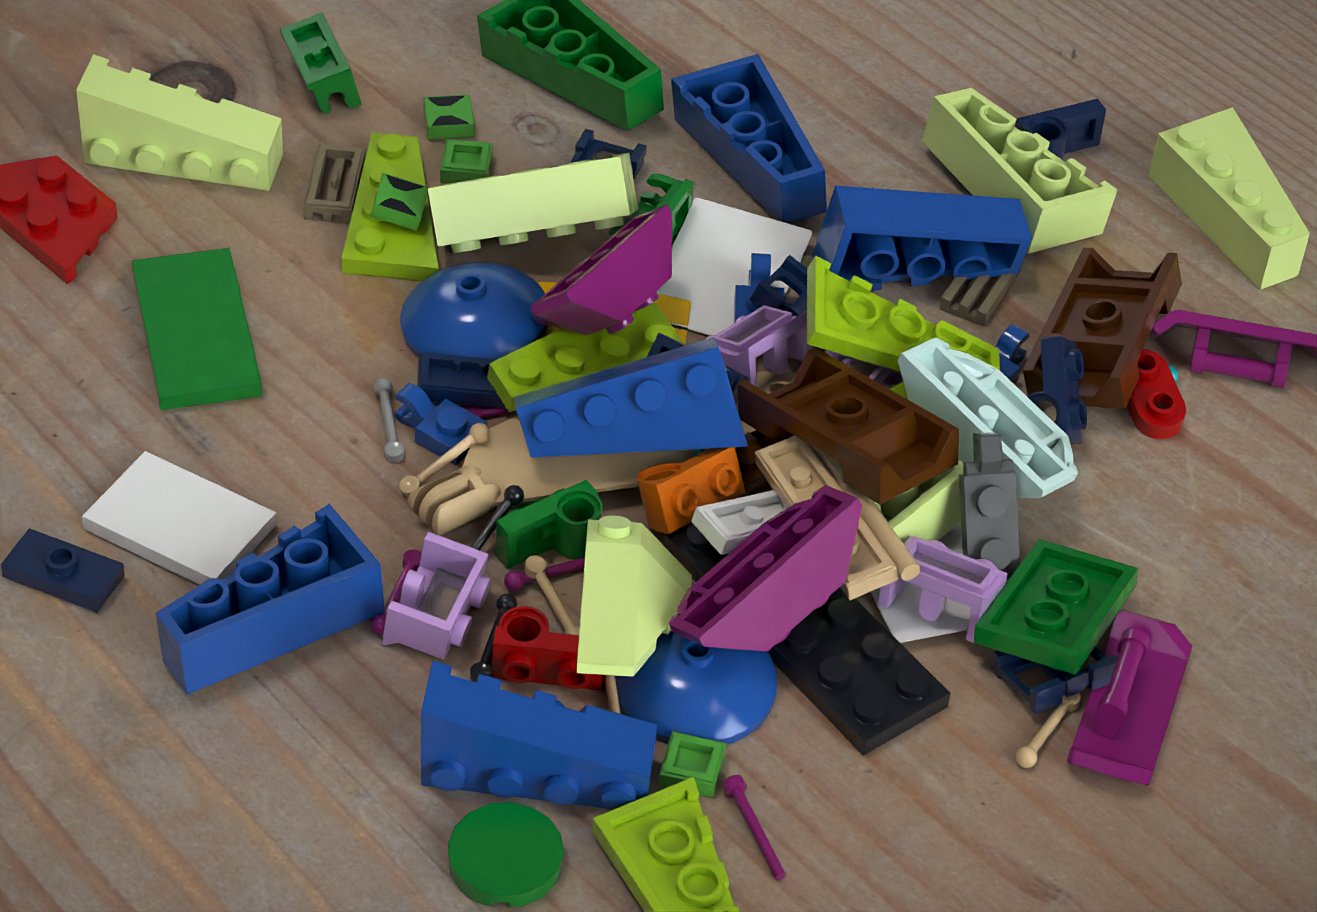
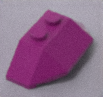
[530,205,672,335]
[668,485,862,651]

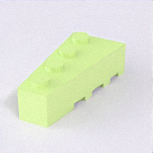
[76,54,283,191]
[921,88,1118,254]
[1148,107,1310,290]
[428,153,638,253]

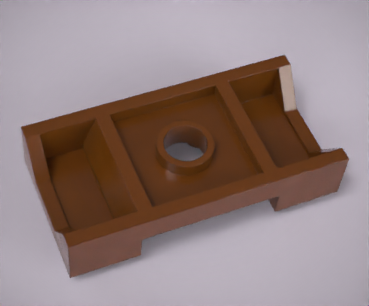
[1023,247,1182,409]
[738,347,959,504]

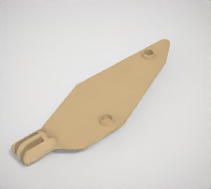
[407,371,797,536]

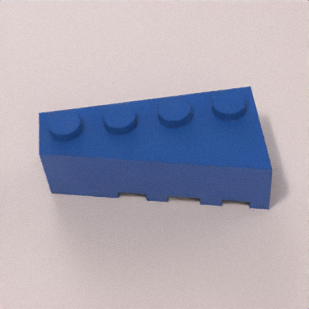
[671,54,827,224]
[812,186,1032,291]
[514,337,748,458]
[156,503,385,694]
[421,660,657,810]

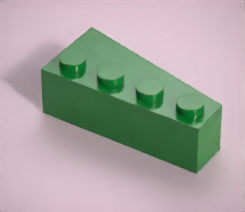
[477,0,664,131]

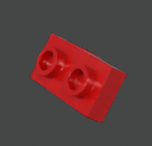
[492,606,604,691]

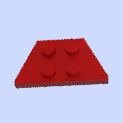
[0,155,117,284]

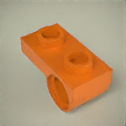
[636,447,746,534]

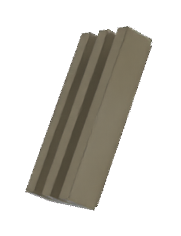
[303,144,366,223]
[940,260,1024,326]

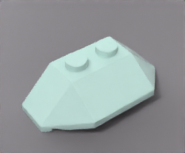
[898,337,1078,498]

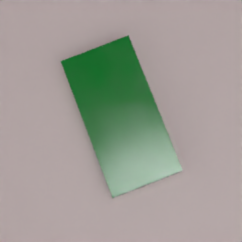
[131,247,262,410]

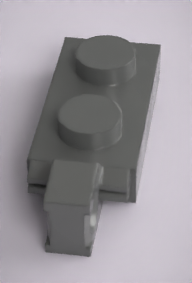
[959,432,1020,579]

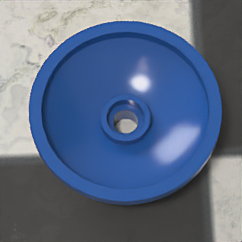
[400,262,548,360]
[615,631,777,744]

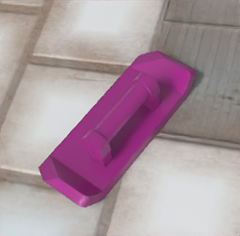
[1149,310,1317,388]
[1067,610,1192,786]

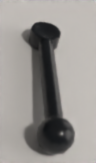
[470,485,524,551]
[470,593,518,682]

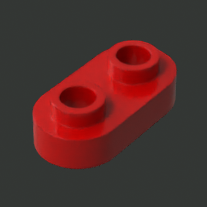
[1127,349,1186,439]

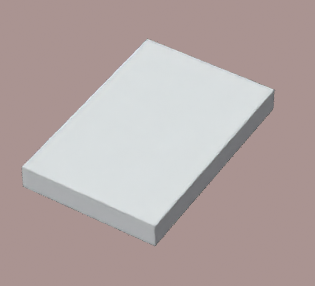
[82,451,277,585]

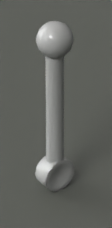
[373,377,405,463]

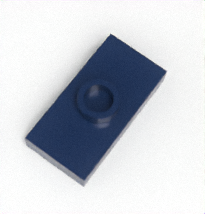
[417,352,507,409]
[1,528,125,612]

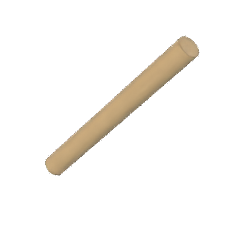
[811,445,920,581]

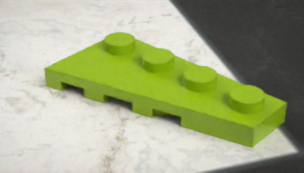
[341,132,439,281]
[807,255,1000,372]
[487,302,684,412]
[592,777,740,912]

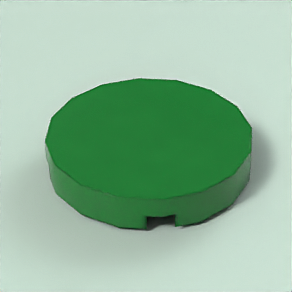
[448,802,564,908]

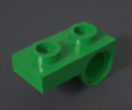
[496,480,603,569]

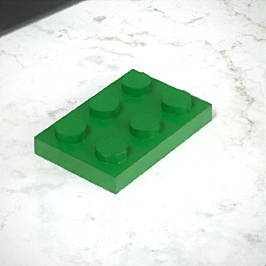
[974,539,1138,675]

